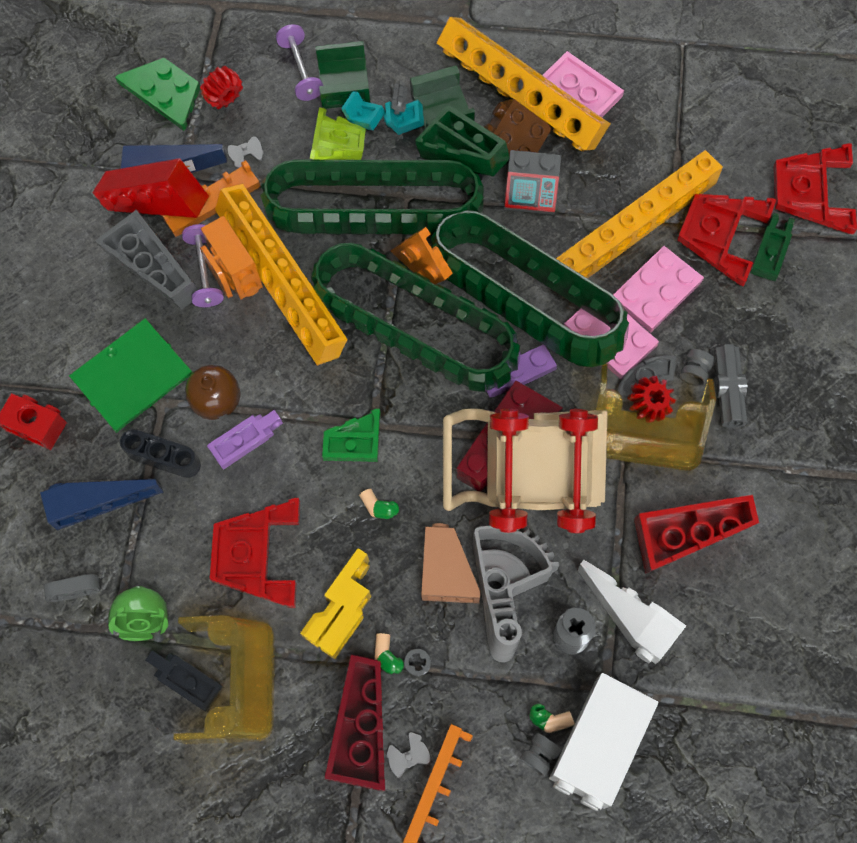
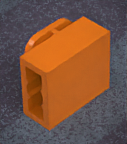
[200,216,263,299]

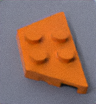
[391,227,453,284]

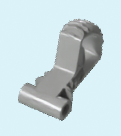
[473,526,559,662]

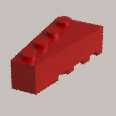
[92,158,209,218]
[634,495,759,574]

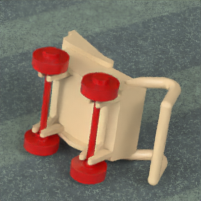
[443,408,607,533]

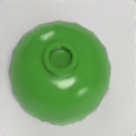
[108,586,168,641]

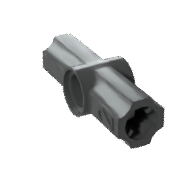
[714,344,747,429]

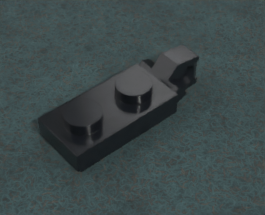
[145,651,225,713]

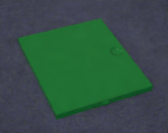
[69,318,193,433]

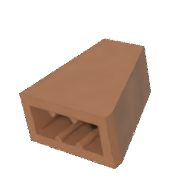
[421,523,480,603]

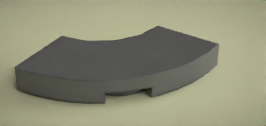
[615,355,676,403]

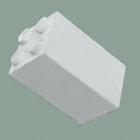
[549,673,659,811]

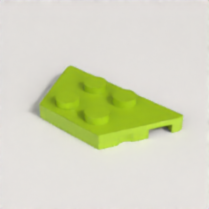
[310,107,366,160]

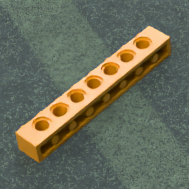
[437,17,610,152]
[556,150,723,279]
[215,184,347,365]

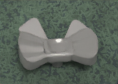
[228,137,264,169]
[387,732,431,778]

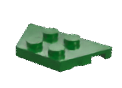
[115,58,200,131]

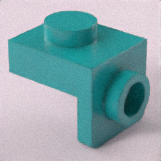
[342,91,386,131]
[384,100,424,135]

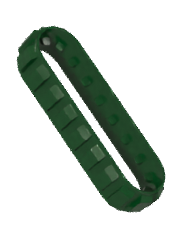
[260,159,484,235]
[431,211,629,367]
[311,243,520,392]

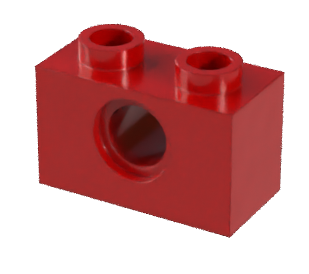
[0,393,67,450]

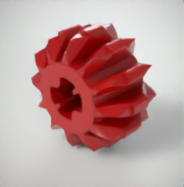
[200,66,243,109]
[627,376,676,423]

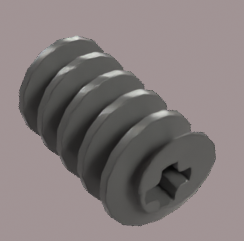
[553,608,596,655]

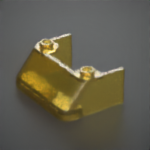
[594,363,716,471]
[173,615,275,744]

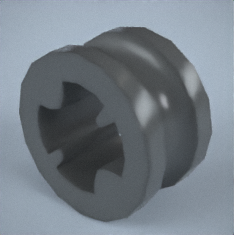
[404,649,431,676]

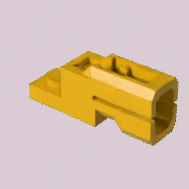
[300,548,371,659]

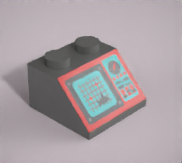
[504,150,561,215]

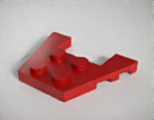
[774,143,857,234]
[677,194,777,287]
[210,498,300,608]

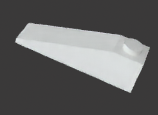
[578,560,686,664]

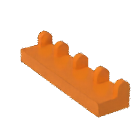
[161,160,261,237]
[403,724,473,843]

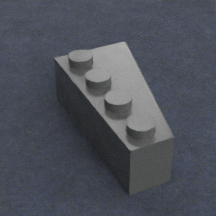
[95,210,199,310]

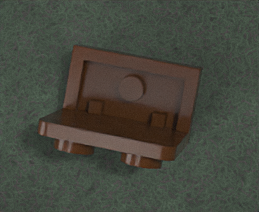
[484,99,551,157]

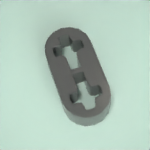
[44,574,100,602]

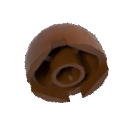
[185,365,241,420]

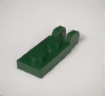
[750,213,795,282]

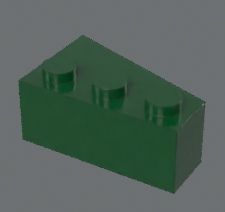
[415,105,510,177]

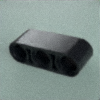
[120,429,201,478]

